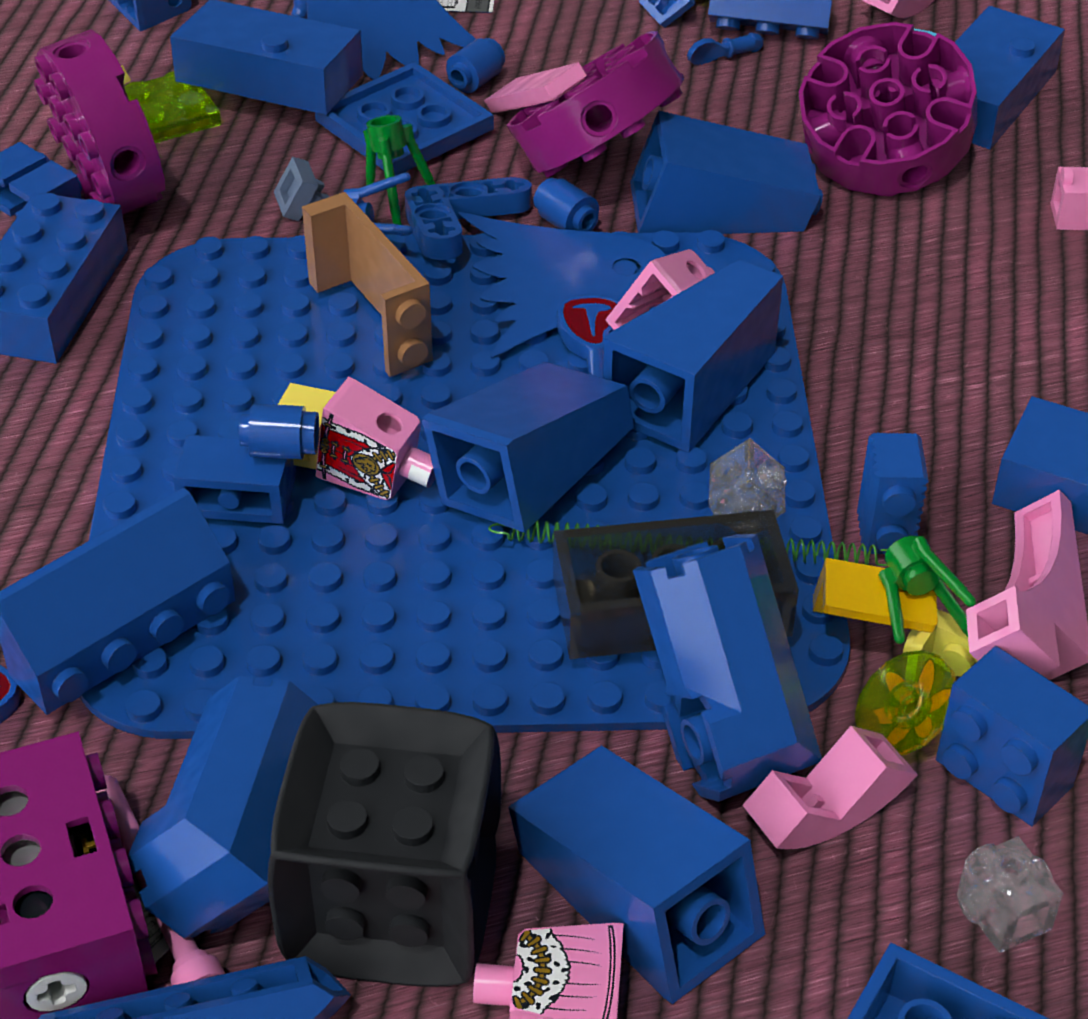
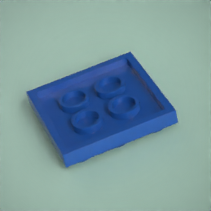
[315,62,494,176]

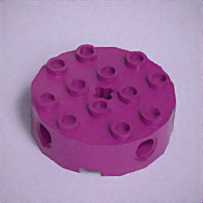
[799,22,977,196]
[33,29,165,216]
[506,31,685,178]

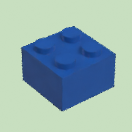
[936,646,1088,827]

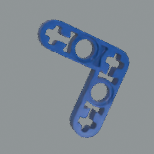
[405,177,532,260]

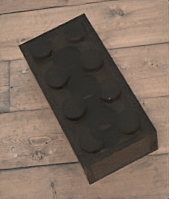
[553,510,799,659]

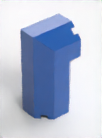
[633,534,822,802]
[128,675,318,938]

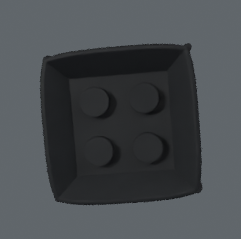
[268,702,502,987]

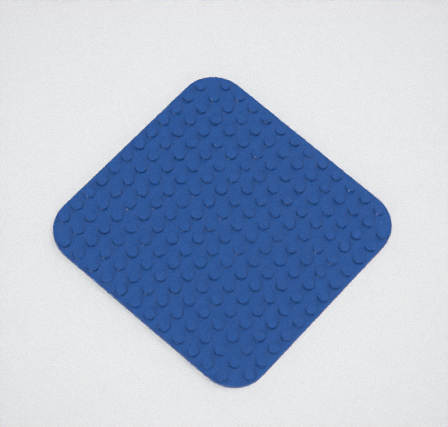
[79,230,850,739]

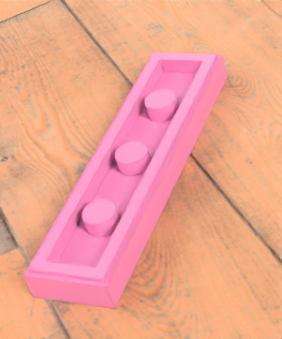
[484,62,587,113]

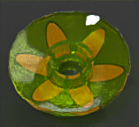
[855,650,956,755]

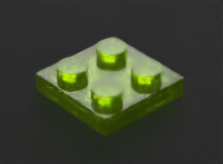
[125,71,221,143]

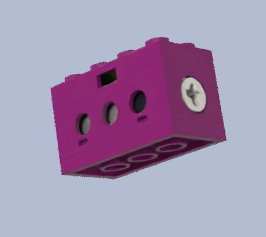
[0,731,157,1019]

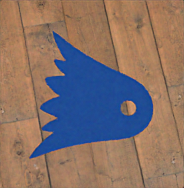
[306,0,476,80]
[458,212,666,358]

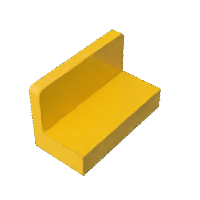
[813,558,938,633]

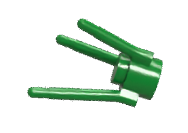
[363,115,436,225]
[878,536,976,644]

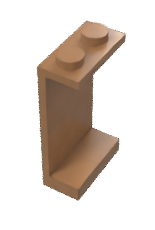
[302,192,433,377]

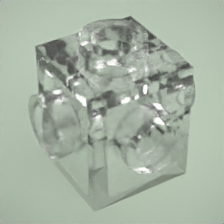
[708,438,787,534]
[957,836,1063,953]

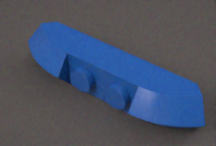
[39,956,351,1019]

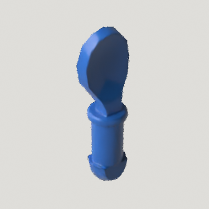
[687,32,763,65]

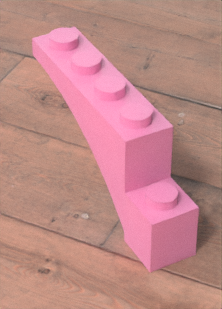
[966,490,1088,680]

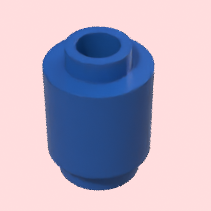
[446,38,505,93]
[533,178,599,231]
[239,404,319,460]

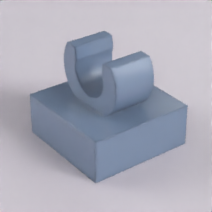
[274,157,329,222]

